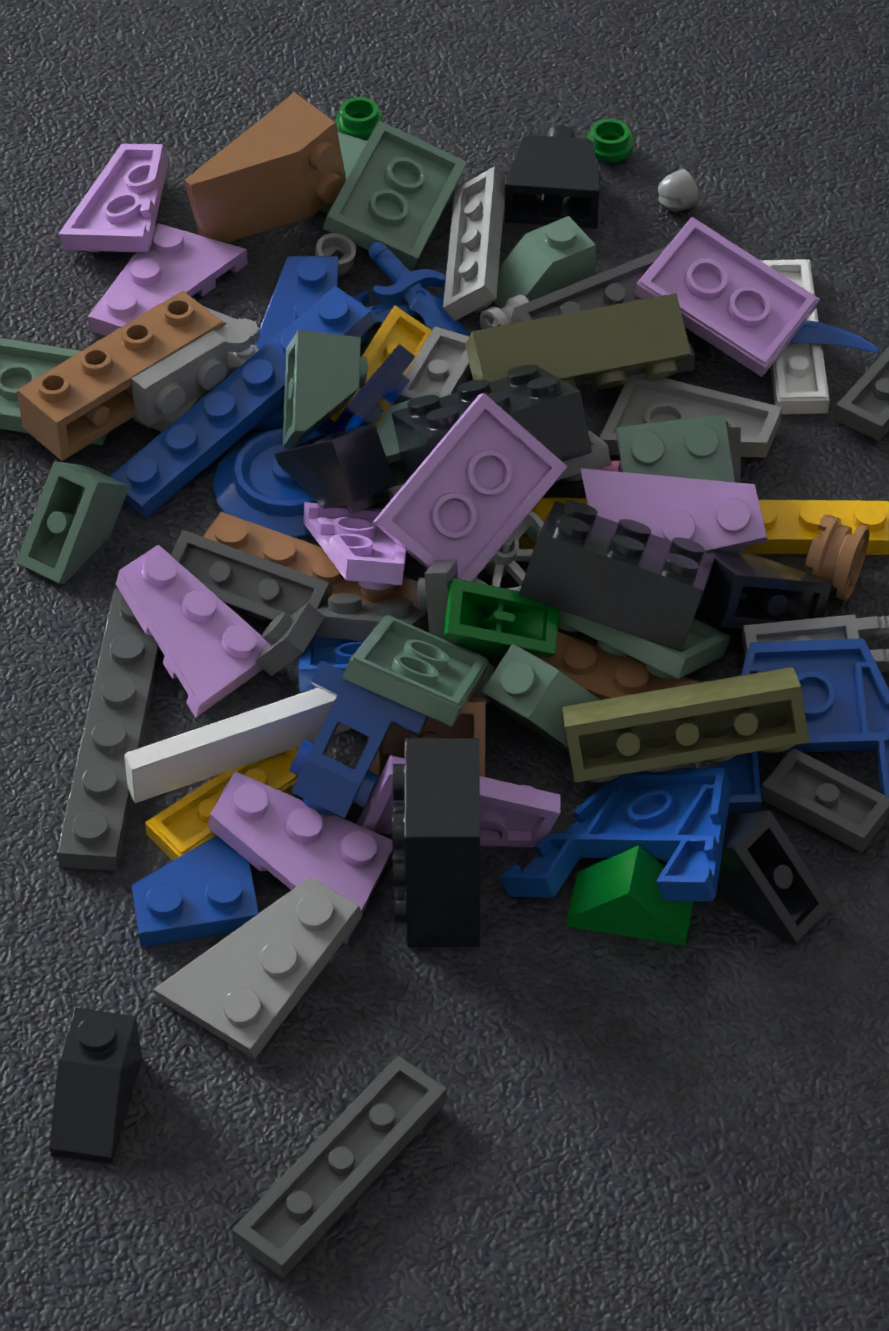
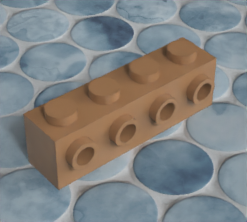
[17,290,223,461]

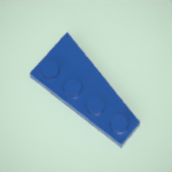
[252,256,339,430]

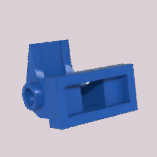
[289,660,429,818]

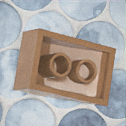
[184,92,347,243]

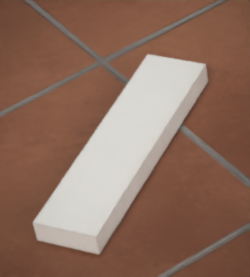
[760,260,830,414]
[124,688,351,803]

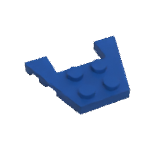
[716,638,889,812]
[501,768,732,902]

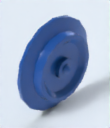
[212,428,346,539]

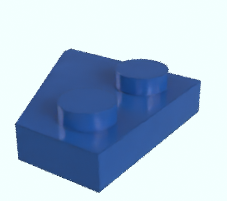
[131,835,259,947]

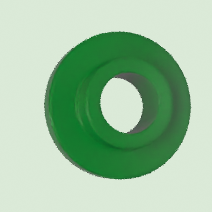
[336,97,384,140]
[586,119,634,163]

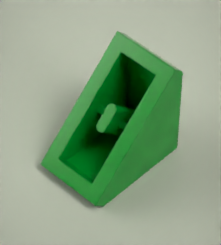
[444,578,559,660]
[566,845,694,946]

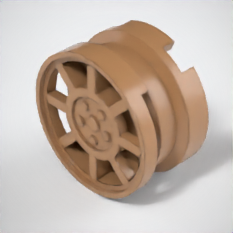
[805,514,870,601]

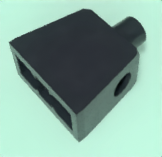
[505,125,599,228]

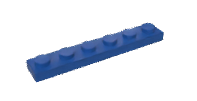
[109,286,374,518]

